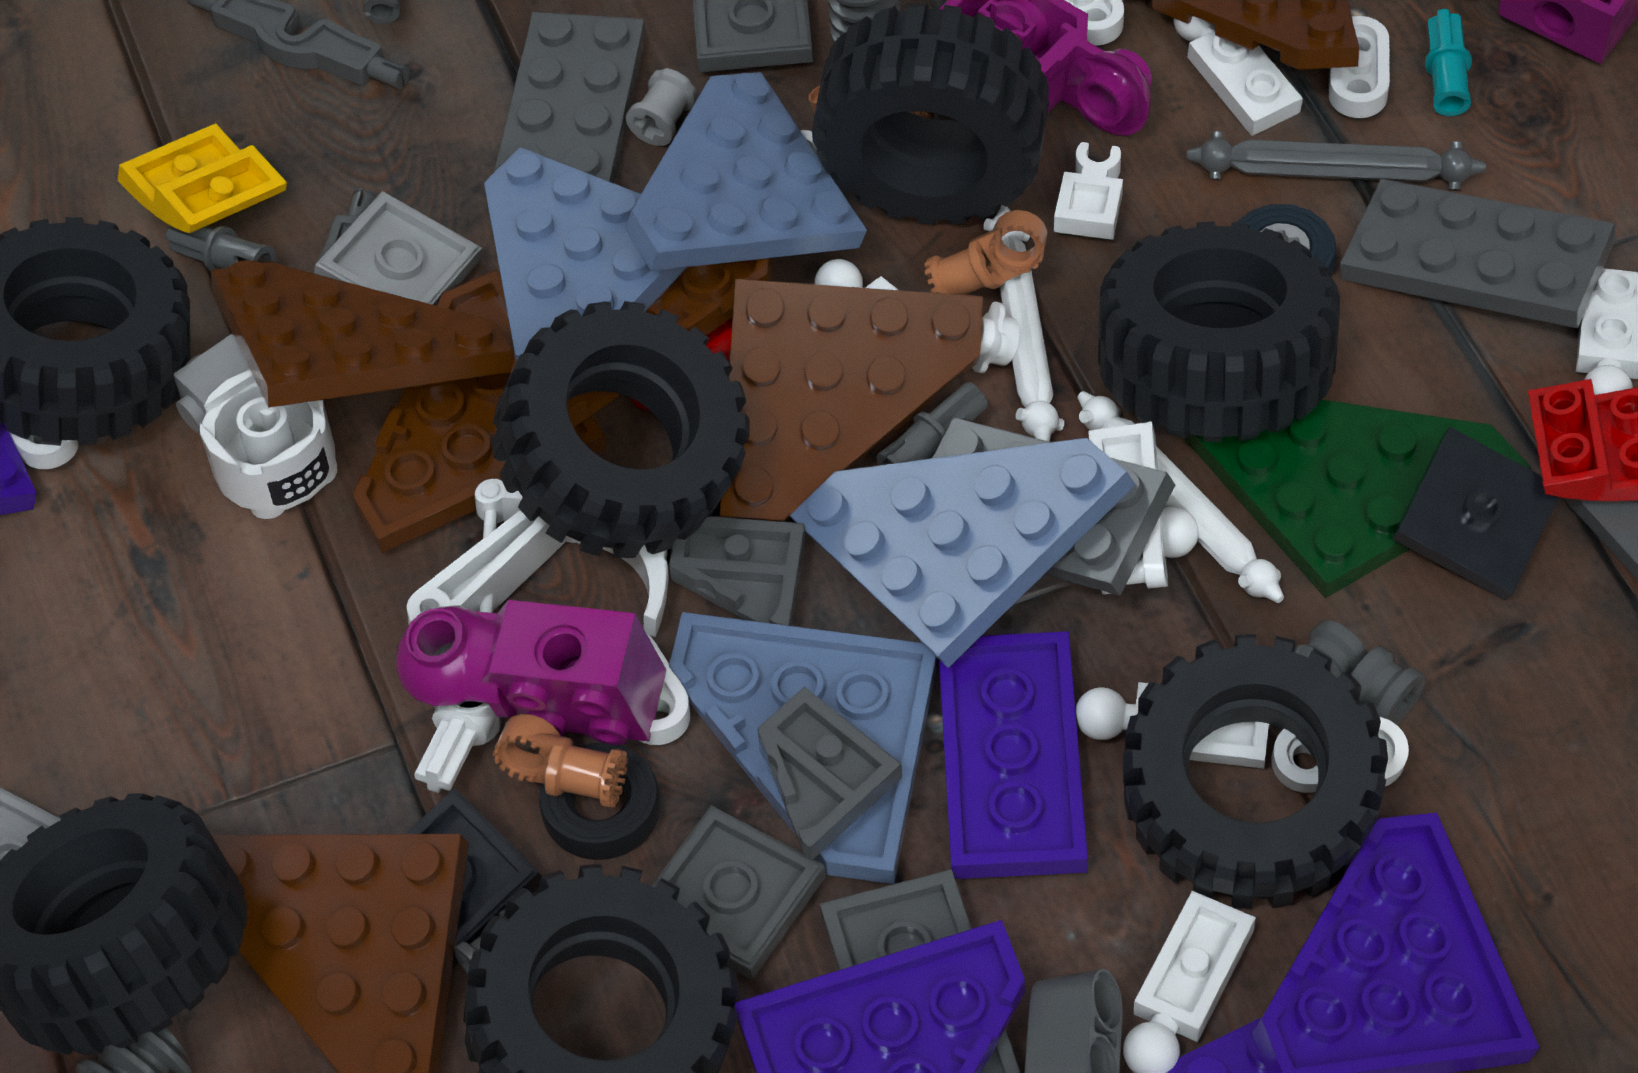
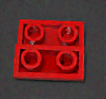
[1528,379,1638,501]

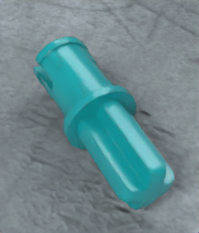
[1425,9,1472,116]

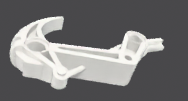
[406,479,669,793]

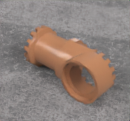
[924,210,1047,295]
[493,714,628,808]

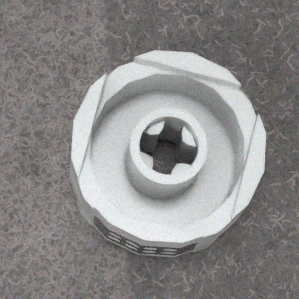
[200,370,337,519]

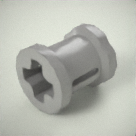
[626,68,698,146]

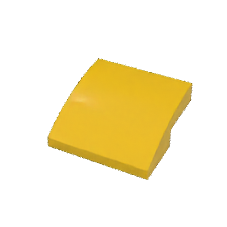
[117,123,287,234]

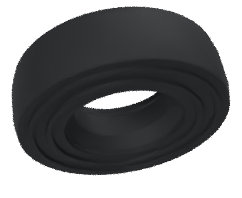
[539,742,660,860]

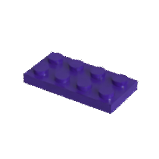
[939,631,1088,879]

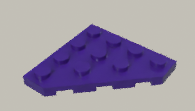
[1252,812,1540,1073]
[734,920,1025,1073]

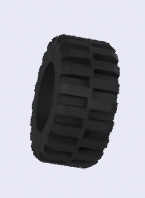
[812,3,1050,225]
[0,217,190,446]
[1098,221,1340,442]
[492,301,750,558]
[1123,634,1388,909]
[0,793,248,1055]
[463,864,739,1073]

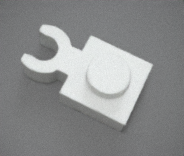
[1054,142,1123,240]

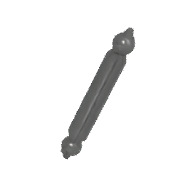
[1187,131,1486,191]

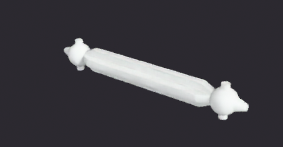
[984,205,1064,442]
[1077,391,1284,603]

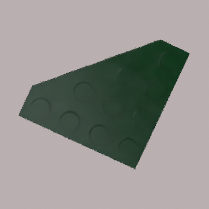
[1183,400,1531,598]

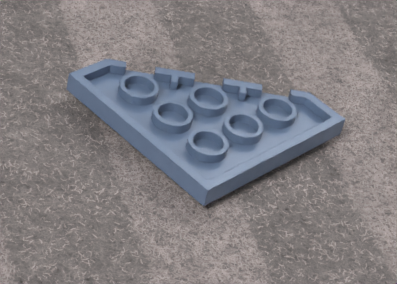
[625,72,867,271]
[484,147,687,360]
[790,438,1136,668]
[669,612,938,884]

